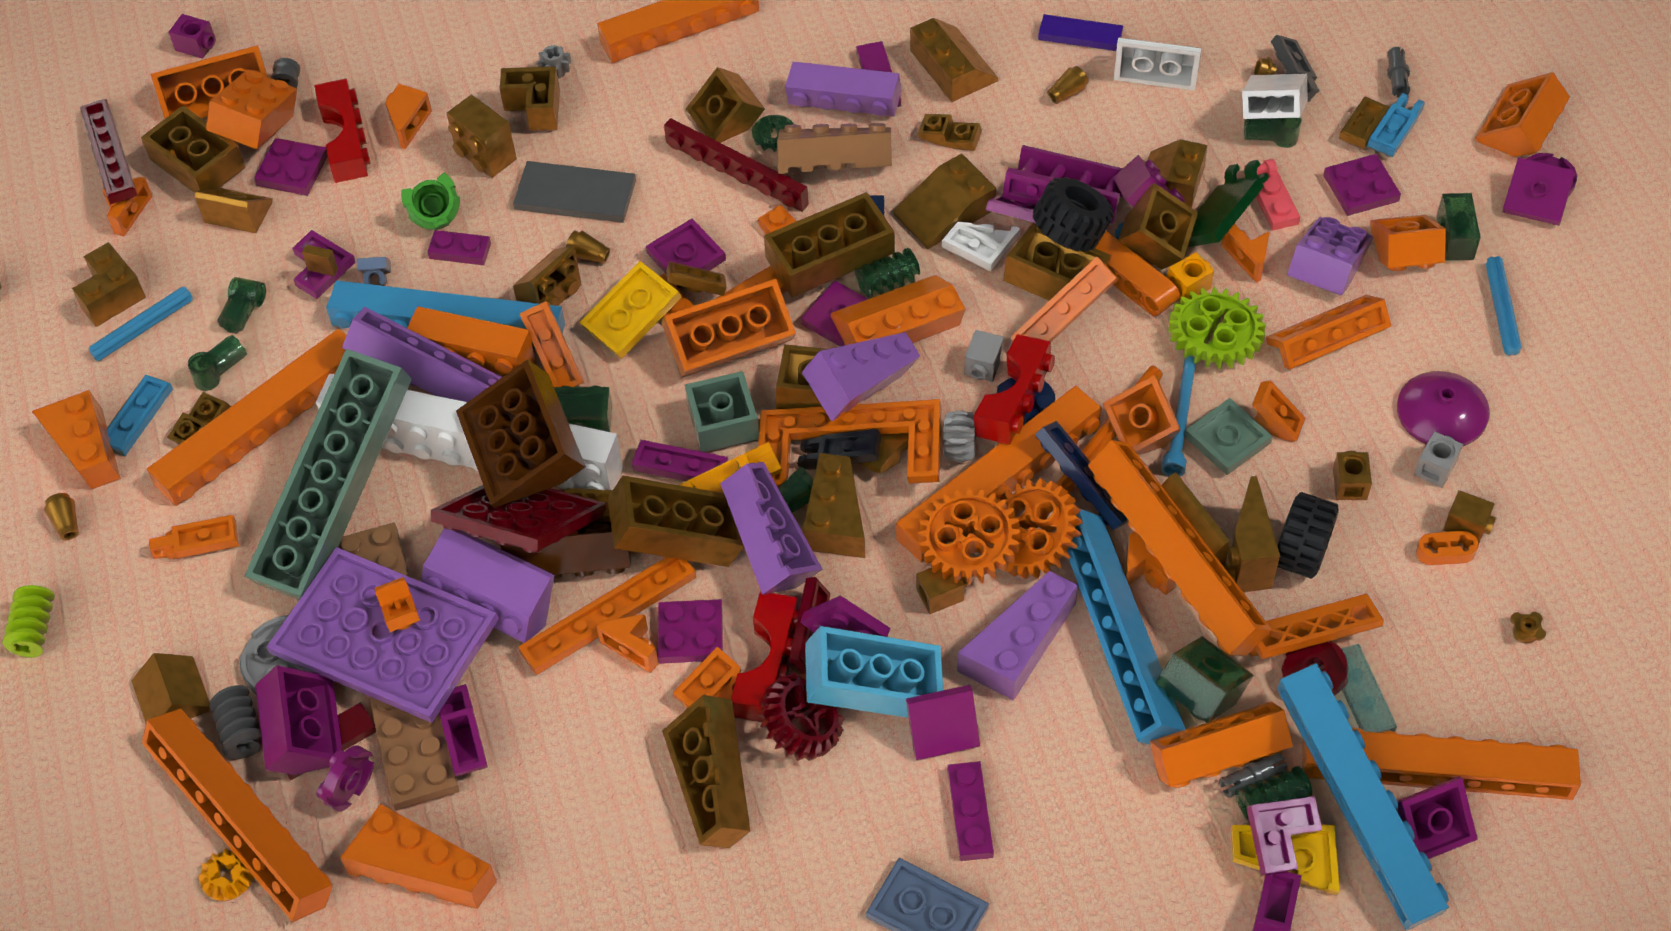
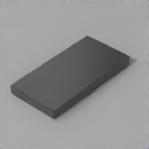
[513,161,636,223]

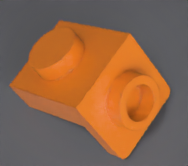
[374,577,420,632]

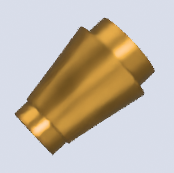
[1047,66,1089,104]
[566,230,610,264]
[44,493,79,540]

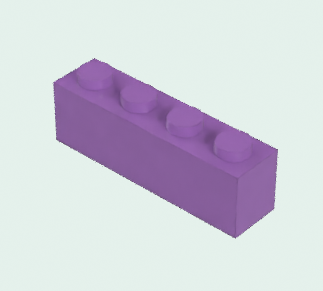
[785,61,902,117]

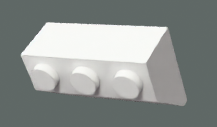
[1114,37,1202,91]

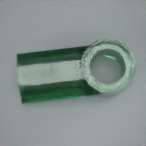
[1244,117,1302,148]
[217,277,266,334]
[188,335,247,391]

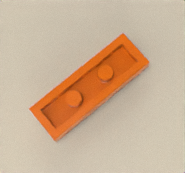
[519,301,585,395]

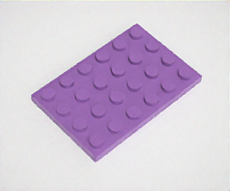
[267,547,499,723]

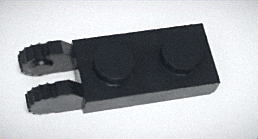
[797,429,882,470]

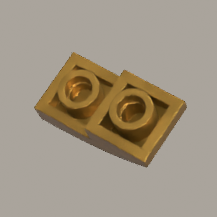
[918,114,982,151]
[167,392,231,444]
[859,433,909,474]

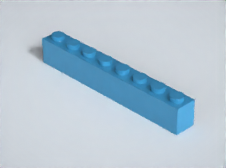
[326,280,565,350]
[1067,509,1185,745]
[1277,663,1449,931]

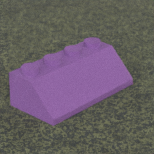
[421,528,554,643]

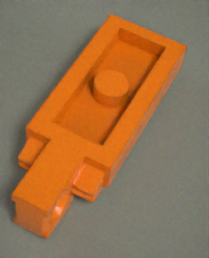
[149,515,239,559]

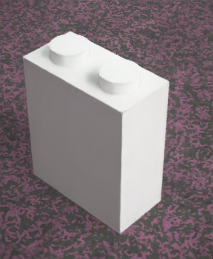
[1242,74,1308,119]

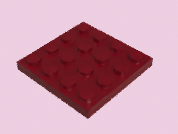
[430,485,607,553]

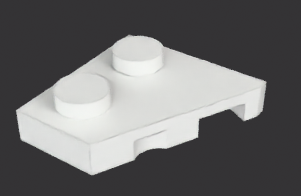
[942,222,1020,272]

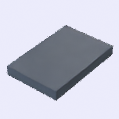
[866,858,989,931]

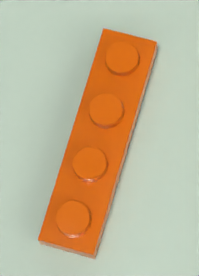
[1010,257,1118,342]

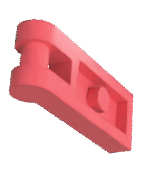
[1244,159,1300,231]

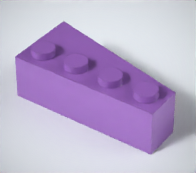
[957,571,1078,701]

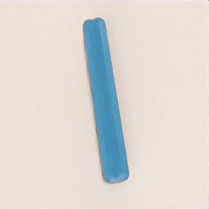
[1486,256,1522,355]
[88,286,193,361]

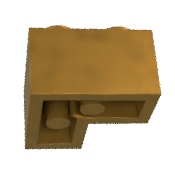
[499,66,560,131]
[72,242,146,327]

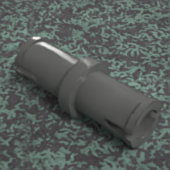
[1387,47,1410,98]
[1219,752,1288,798]

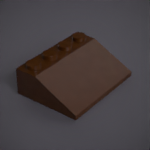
[456,360,586,508]

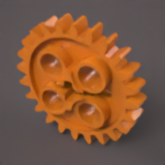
[988,478,1083,580]
[918,487,1021,585]

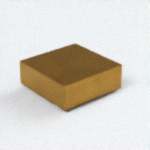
[302,245,338,276]

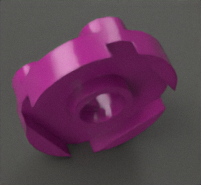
[316,745,374,811]

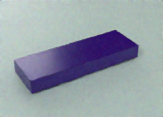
[1038,14,1123,51]

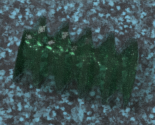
[855,247,920,299]
[1235,766,1312,820]

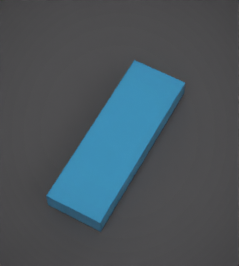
[107,375,173,456]

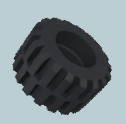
[1033,177,1114,251]
[1277,492,1339,579]

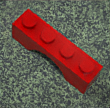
[314,78,371,183]
[974,334,1055,445]
[731,591,799,722]

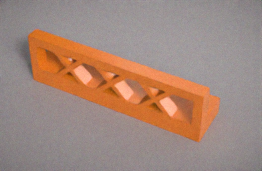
[1266,294,1392,369]
[1249,594,1384,660]

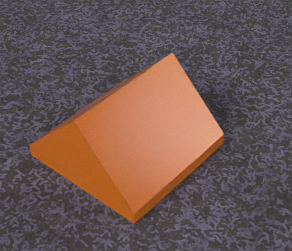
[1103,375,1181,455]

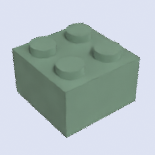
[685,371,759,452]

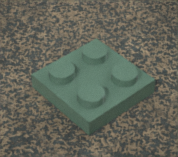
[1184,398,1273,475]

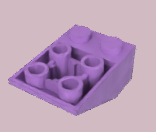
[1287,217,1373,296]

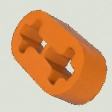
[1416,531,1479,565]

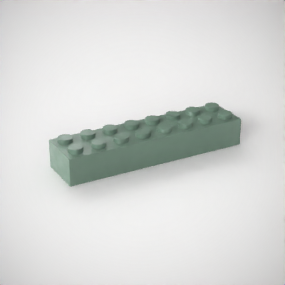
[245,349,412,600]

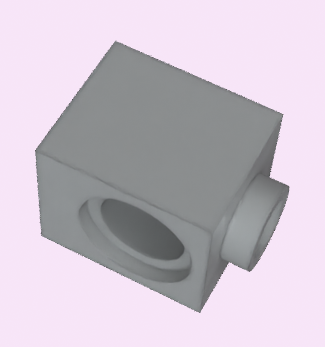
[964,330,1004,382]
[1414,431,1463,488]

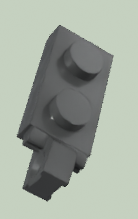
[1270,35,1320,102]

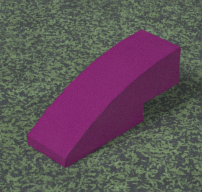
[439,684,488,777]
[1252,872,1302,931]

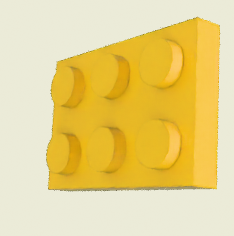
[579,261,682,359]

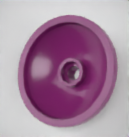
[1397,371,1490,446]

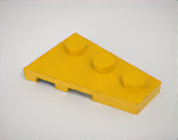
[1231,825,1340,895]

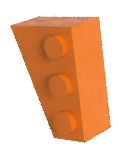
[32,390,121,489]

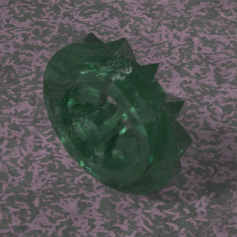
[752,115,794,152]

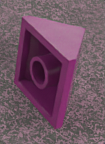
[1396,776,1478,859]

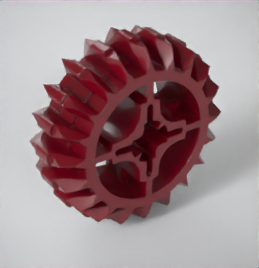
[758,672,845,761]

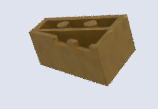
[803,453,865,558]

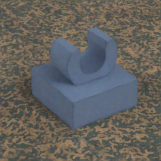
[357,257,391,285]

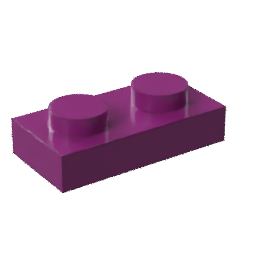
[427,230,491,265]

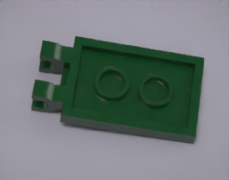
[1188,160,1269,247]

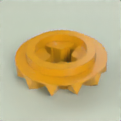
[198,848,254,901]

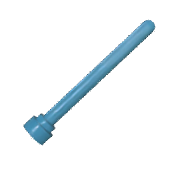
[1161,356,1196,477]

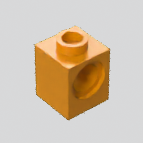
[1167,252,1214,300]

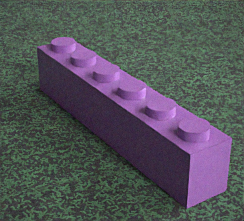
[342,306,502,402]

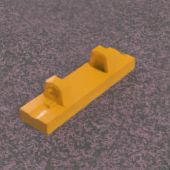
[679,442,783,493]

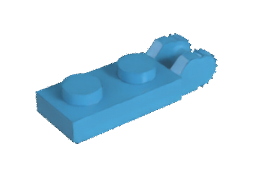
[1367,93,1425,157]

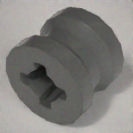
[271,58,301,88]

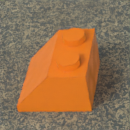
[1370,214,1446,271]

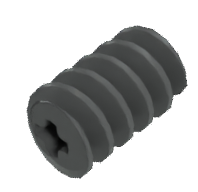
[209,685,262,759]

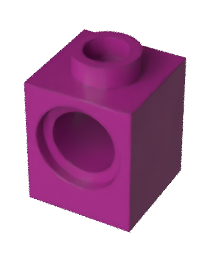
[169,14,216,59]

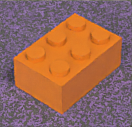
[206,69,298,149]

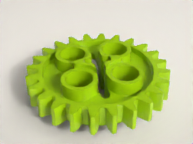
[1168,287,1266,369]

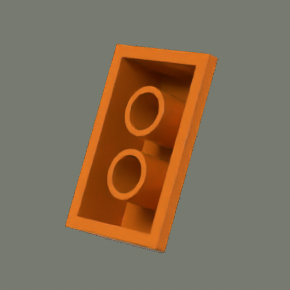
[1475,72,1570,157]

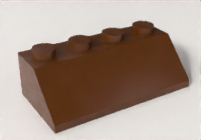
[500,521,631,579]

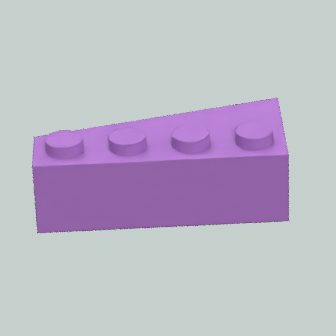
[802,332,920,421]
[720,462,823,595]

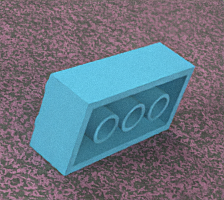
[805,626,943,718]

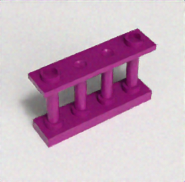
[1002,145,1123,224]

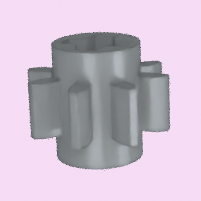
[537,45,571,79]

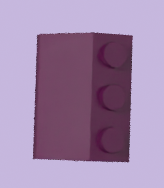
[255,665,342,775]

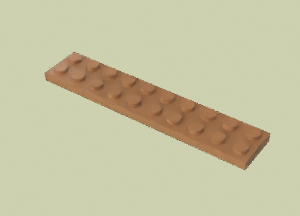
[338,522,460,811]

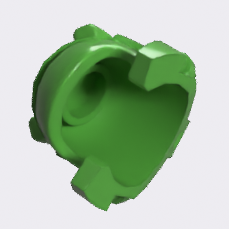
[401,172,460,231]

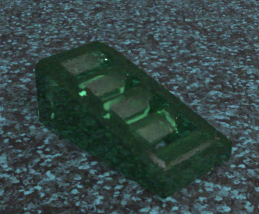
[778,467,814,513]

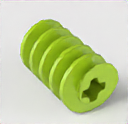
[2,585,55,658]

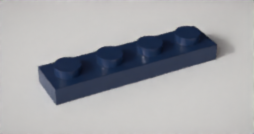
[1035,421,1129,530]

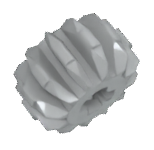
[943,410,976,462]

